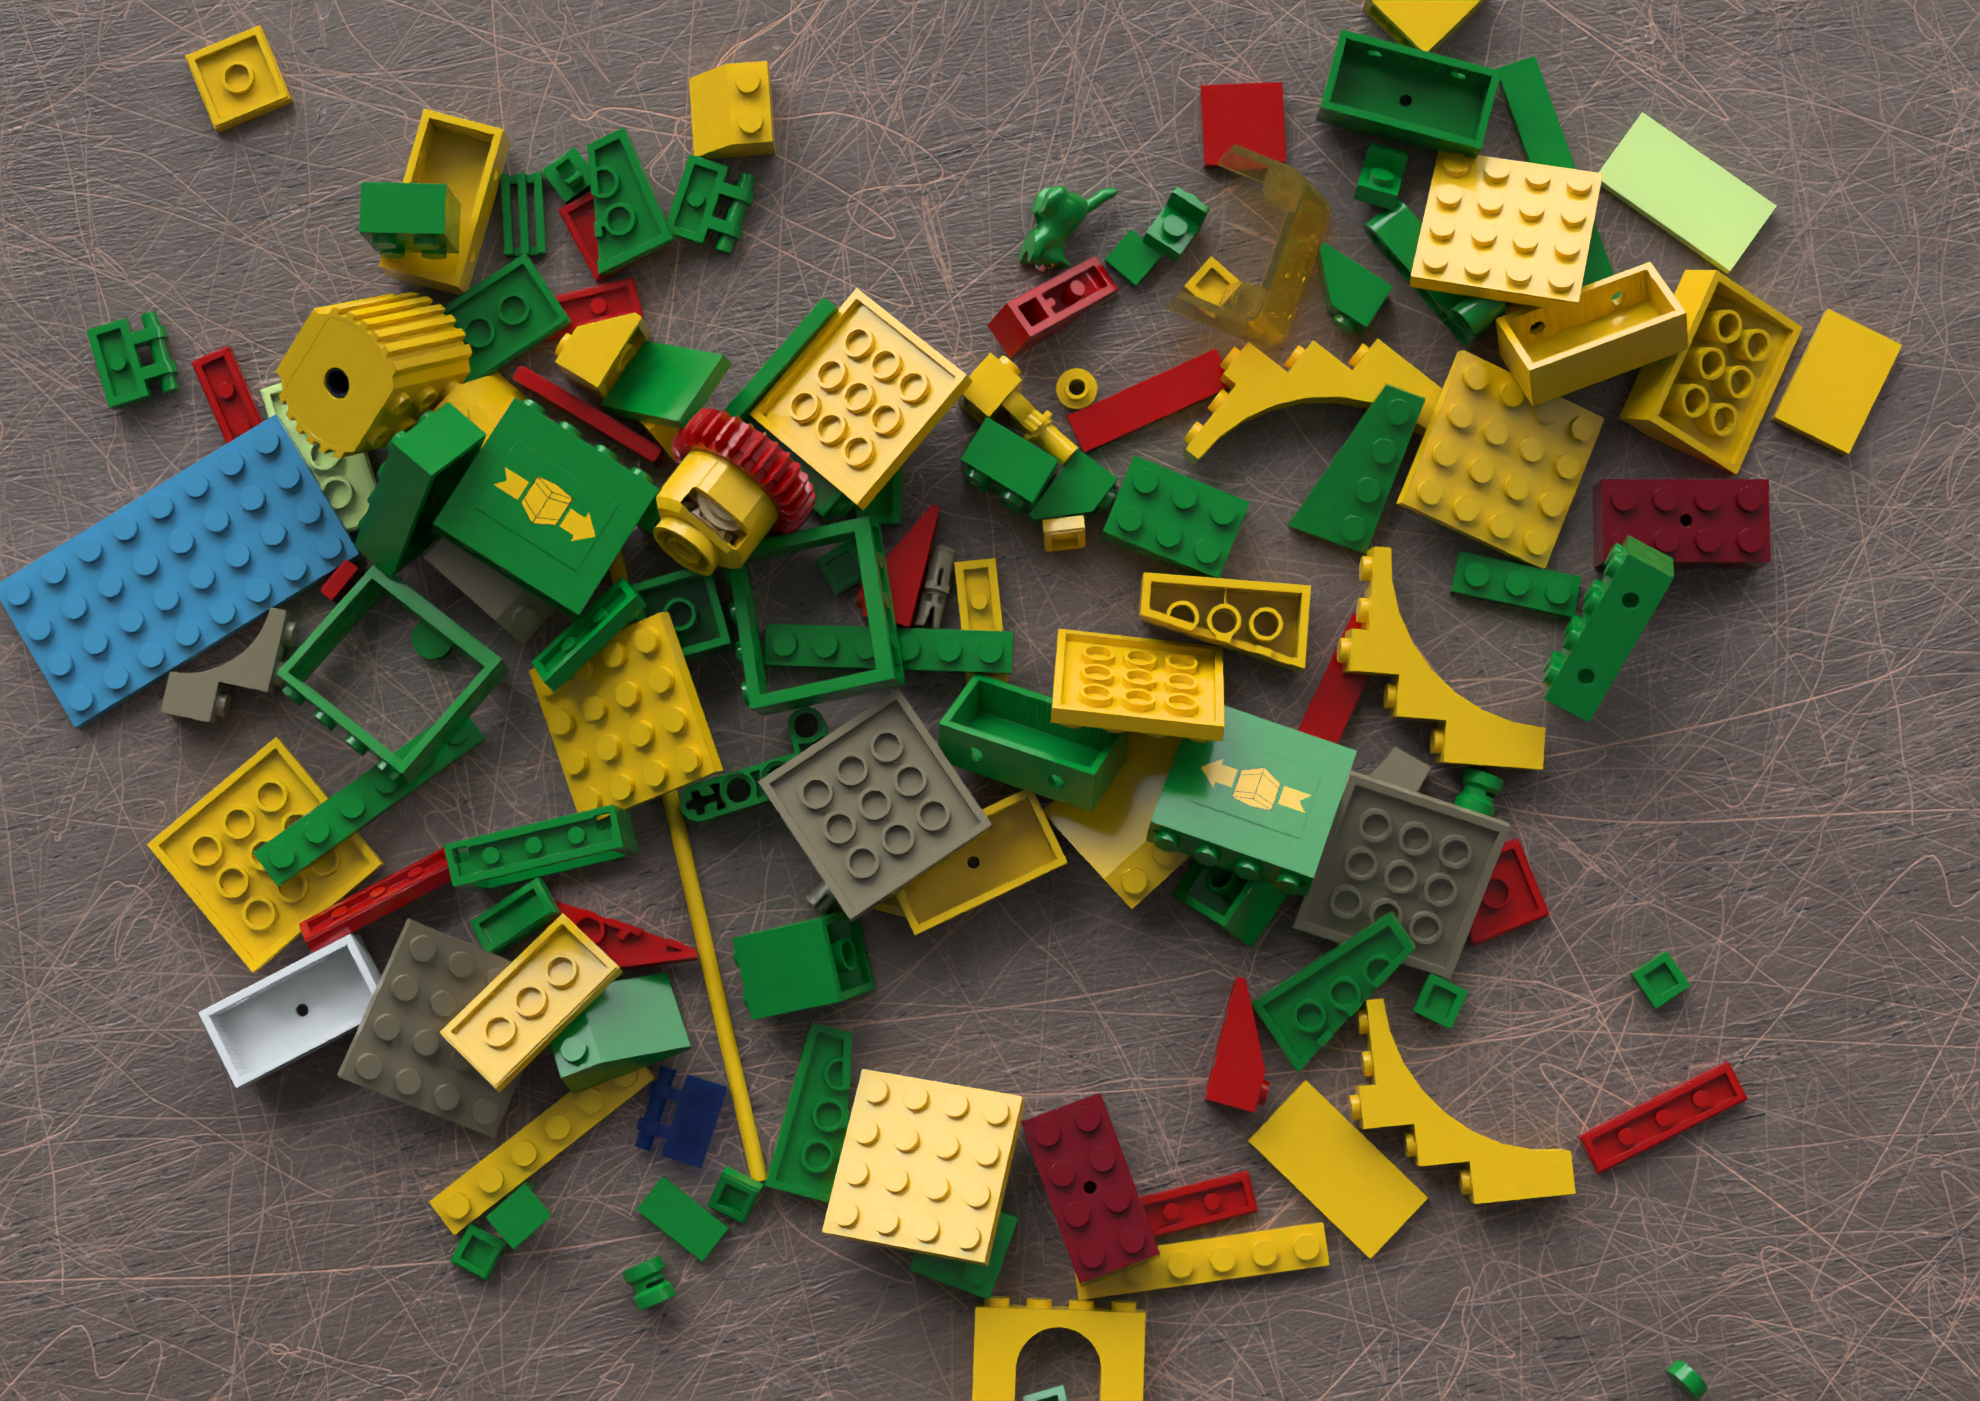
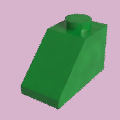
[1315,242,1393,336]
[1028,449,1118,526]

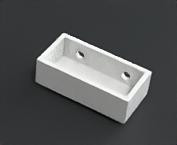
[198,934,381,1088]

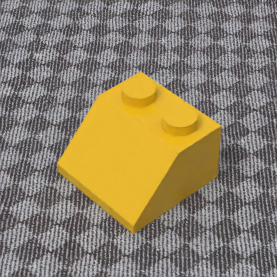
[689,61,776,159]
[555,313,651,400]

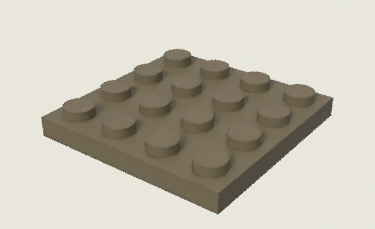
[758,688,993,922]
[1291,770,1510,979]
[337,918,525,1138]

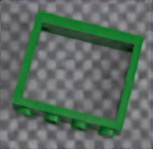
[723,516,906,716]
[276,563,509,785]
[444,804,641,892]

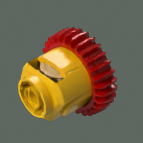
[653,408,816,576]

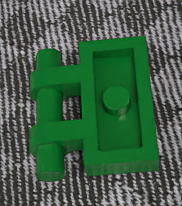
[667,154,757,255]
[86,311,179,411]

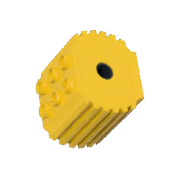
[275,292,473,459]

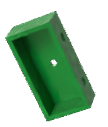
[1316,29,1501,158]
[354,402,487,578]
[1541,535,1674,722]
[939,673,1128,812]

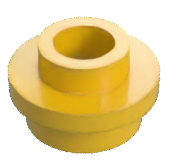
[1056,368,1097,410]

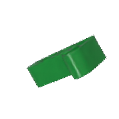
[1364,199,1507,346]
[679,706,830,824]

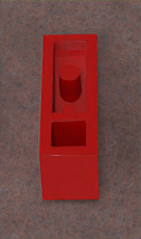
[987,256,1118,359]
[856,504,941,628]
[1203,976,1270,1113]

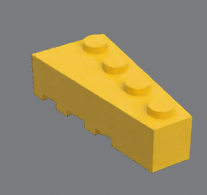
[1138,572,1311,673]

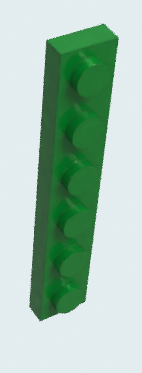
[764,624,1015,675]
[253,717,486,888]

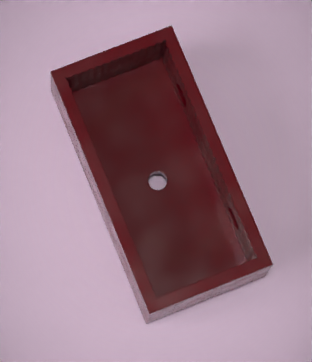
[1593,479,1771,569]
[1021,1093,1161,1287]

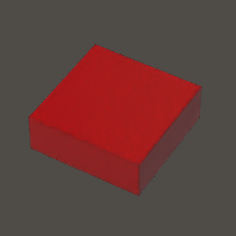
[320,560,365,604]

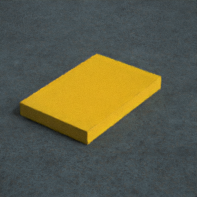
[1771,309,1902,456]

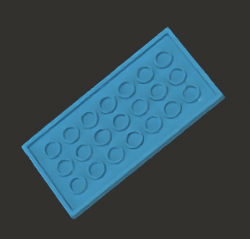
[0,414,363,729]

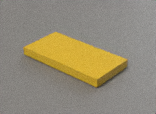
[439,913,622,1093]
[1247,1080,1428,1259]

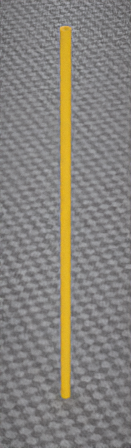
[609,550,767,1181]

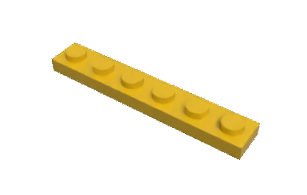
[429,1066,656,1235]
[1074,1222,1330,1300]

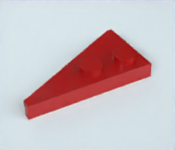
[546,898,698,970]

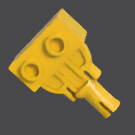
[958,352,1079,466]

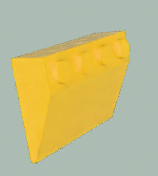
[1619,270,1803,475]
[1043,731,1190,909]

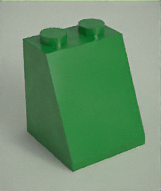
[732,911,876,1020]

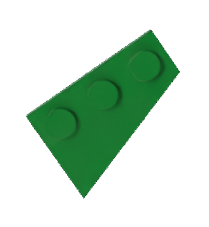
[587,127,676,276]

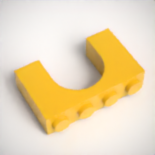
[972,1296,1146,1401]

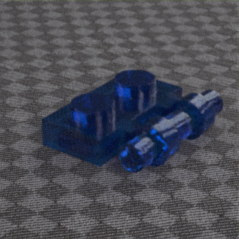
[635,1065,729,1168]

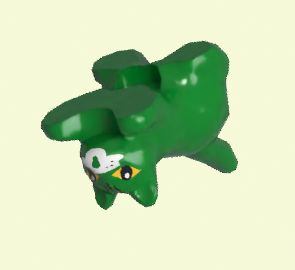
[1019,186,1118,272]

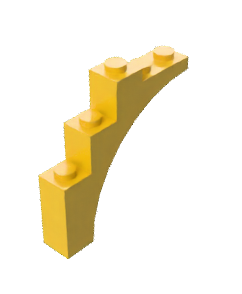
[1182,338,1442,465]
[1337,546,1546,771]
[1349,999,1576,1204]

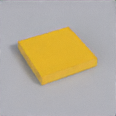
[185,25,293,133]

